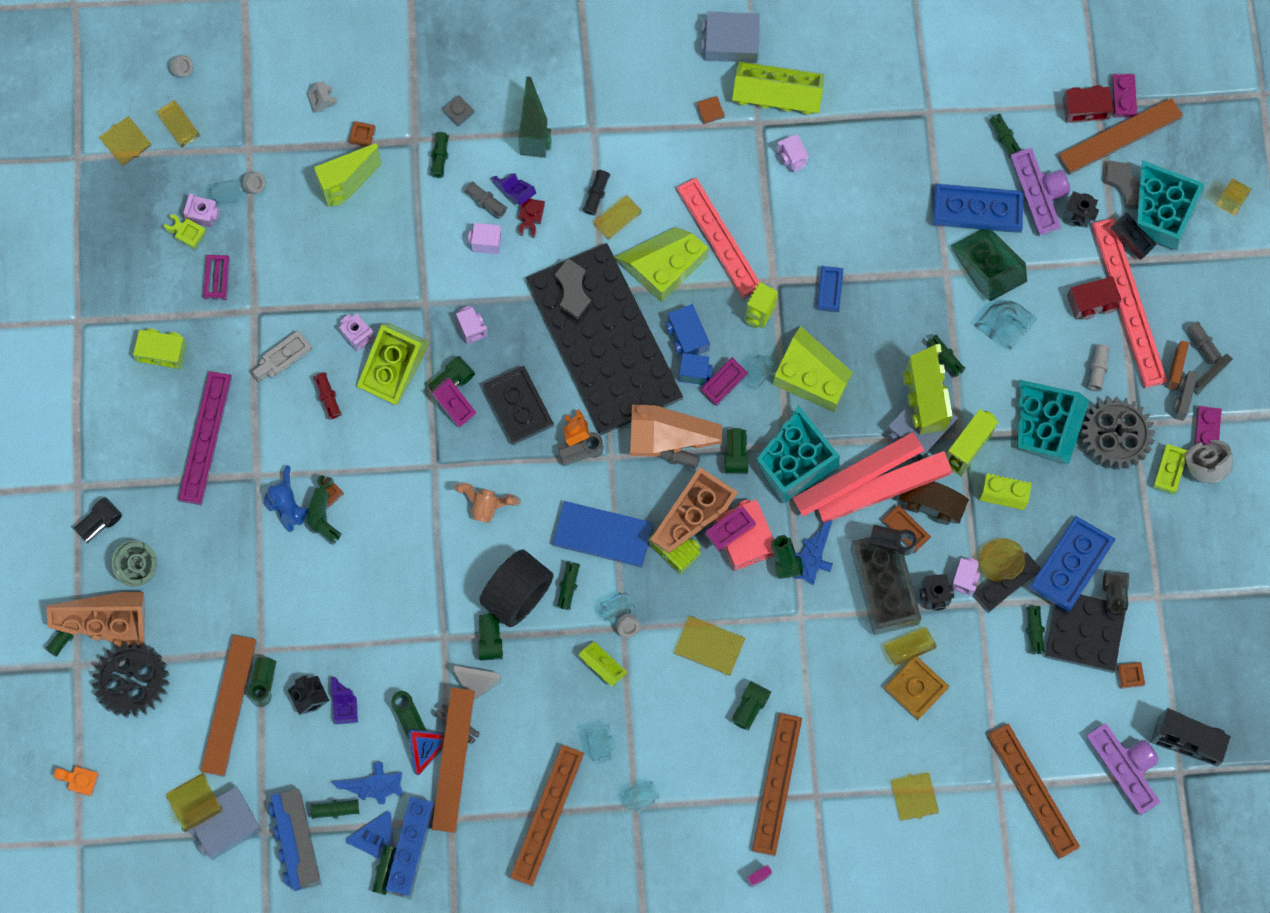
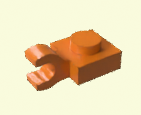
[53,766,99,797]

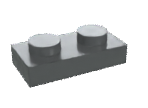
[1173,371,1198,421]

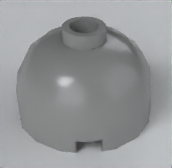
[1186,440,1233,484]

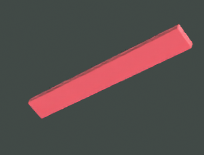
[1091,218,1167,389]

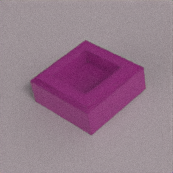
[746,865,772,888]

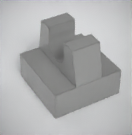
[308,82,337,112]

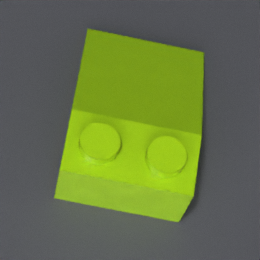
[314,143,381,207]
[356,323,430,405]

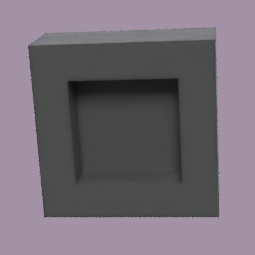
[443,95,474,127]

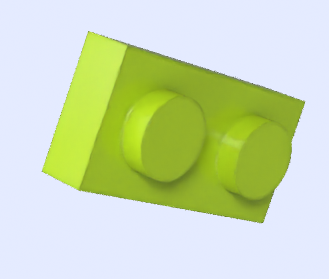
[1153,444,1188,495]
[578,641,628,687]

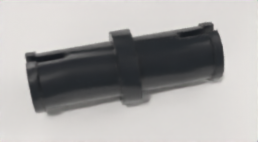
[582,169,610,216]

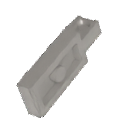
[253,330,313,382]

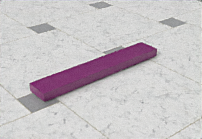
[178,371,232,506]

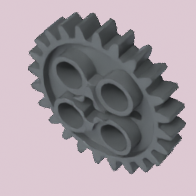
[1080,397,1155,470]

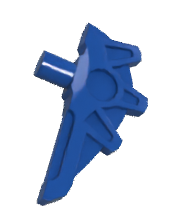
[794,521,833,585]
[333,762,403,804]

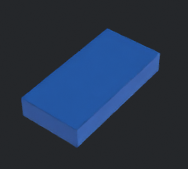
[817,266,844,313]

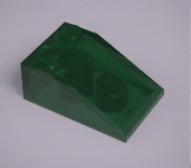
[518,76,552,158]
[951,229,1027,301]

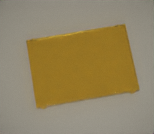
[674,615,745,676]
[166,773,222,833]

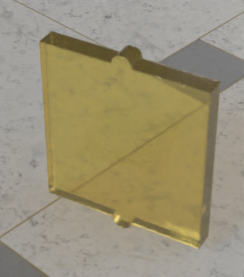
[99,116,152,166]
[891,772,939,821]

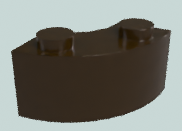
[899,481,969,525]

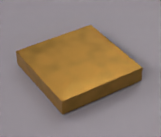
[883,655,950,721]

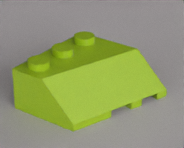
[614,227,709,302]
[773,326,853,413]
[902,344,952,435]

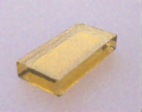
[157,100,200,148]
[594,195,642,240]
[884,627,937,666]

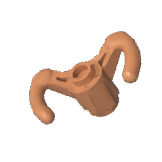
[454,482,521,523]

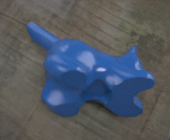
[264,465,309,532]

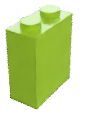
[946,409,999,477]

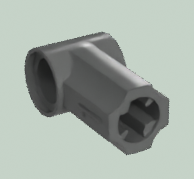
[558,432,604,466]

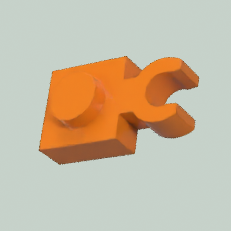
[564,409,590,447]

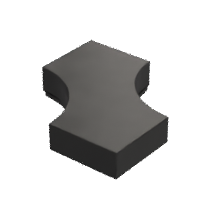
[1105,161,1140,209]
[555,258,591,319]

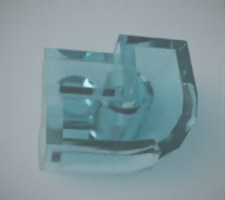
[974,300,1037,350]

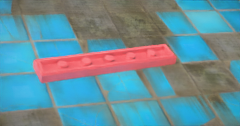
[677,178,760,299]
[793,432,924,517]
[818,451,953,523]

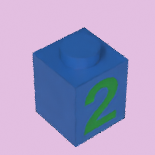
[679,353,713,385]

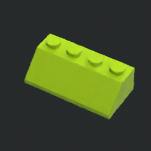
[732,61,825,115]

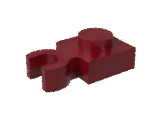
[519,199,545,238]

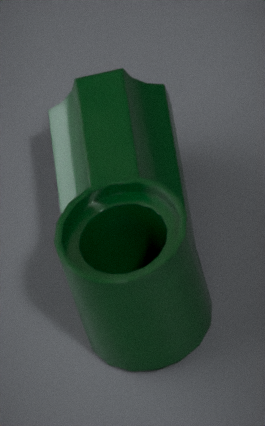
[428,356,475,391]
[725,428,749,474]
[771,535,803,579]
[478,613,503,661]
[248,657,277,707]
[731,681,772,731]
[391,691,427,740]

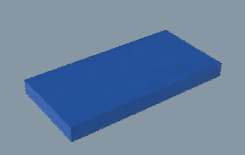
[933,183,1023,233]
[553,501,653,568]
[1029,516,1116,612]

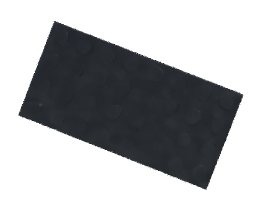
[526,243,683,435]

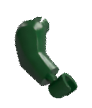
[308,475,342,545]

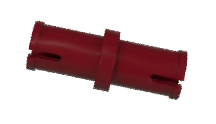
[313,372,342,420]

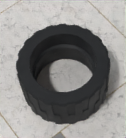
[479,549,554,627]

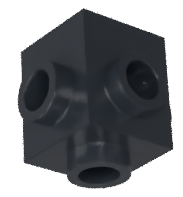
[1062,191,1099,227]
[919,574,954,611]
[288,675,330,715]

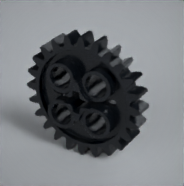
[92,641,170,718]

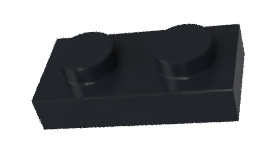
[1110,212,1156,260]

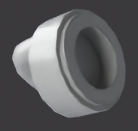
[170,55,193,77]
[242,171,265,194]
[615,614,640,638]

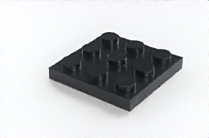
[1045,595,1127,673]

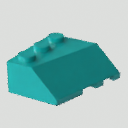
[1137,160,1205,250]
[1018,380,1089,465]
[757,405,840,504]

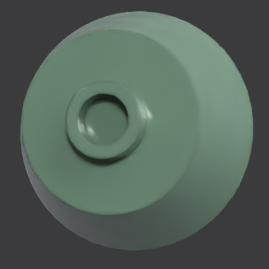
[111,540,157,587]

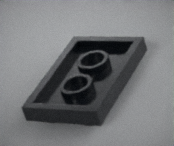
[483,366,554,445]

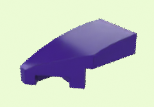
[491,173,537,205]
[331,677,358,725]

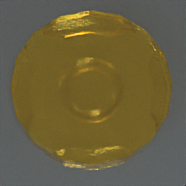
[979,539,1025,581]

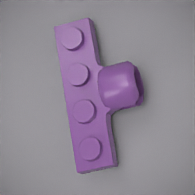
[1011,147,1070,236]
[1086,723,1160,816]

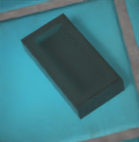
[1193,354,1233,396]

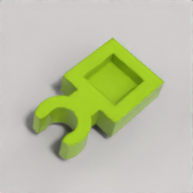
[164,214,207,250]

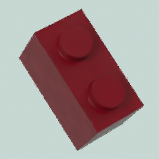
[1062,85,1113,123]
[1067,276,1122,320]

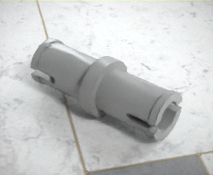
[1088,344,1110,391]

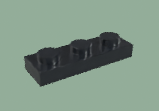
[973,552,1041,613]

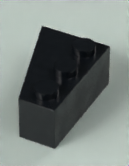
[1150,708,1231,767]

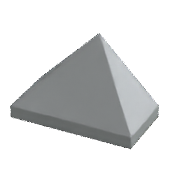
[453,665,501,700]

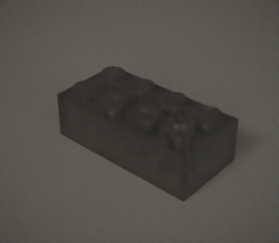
[850,537,921,635]

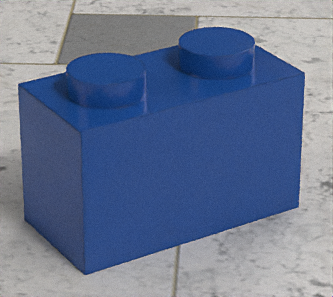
[665,304,710,355]

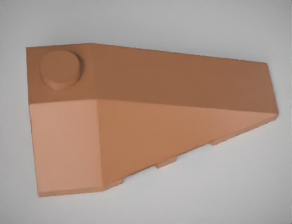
[630,404,722,457]
[650,467,738,553]
[46,592,145,647]

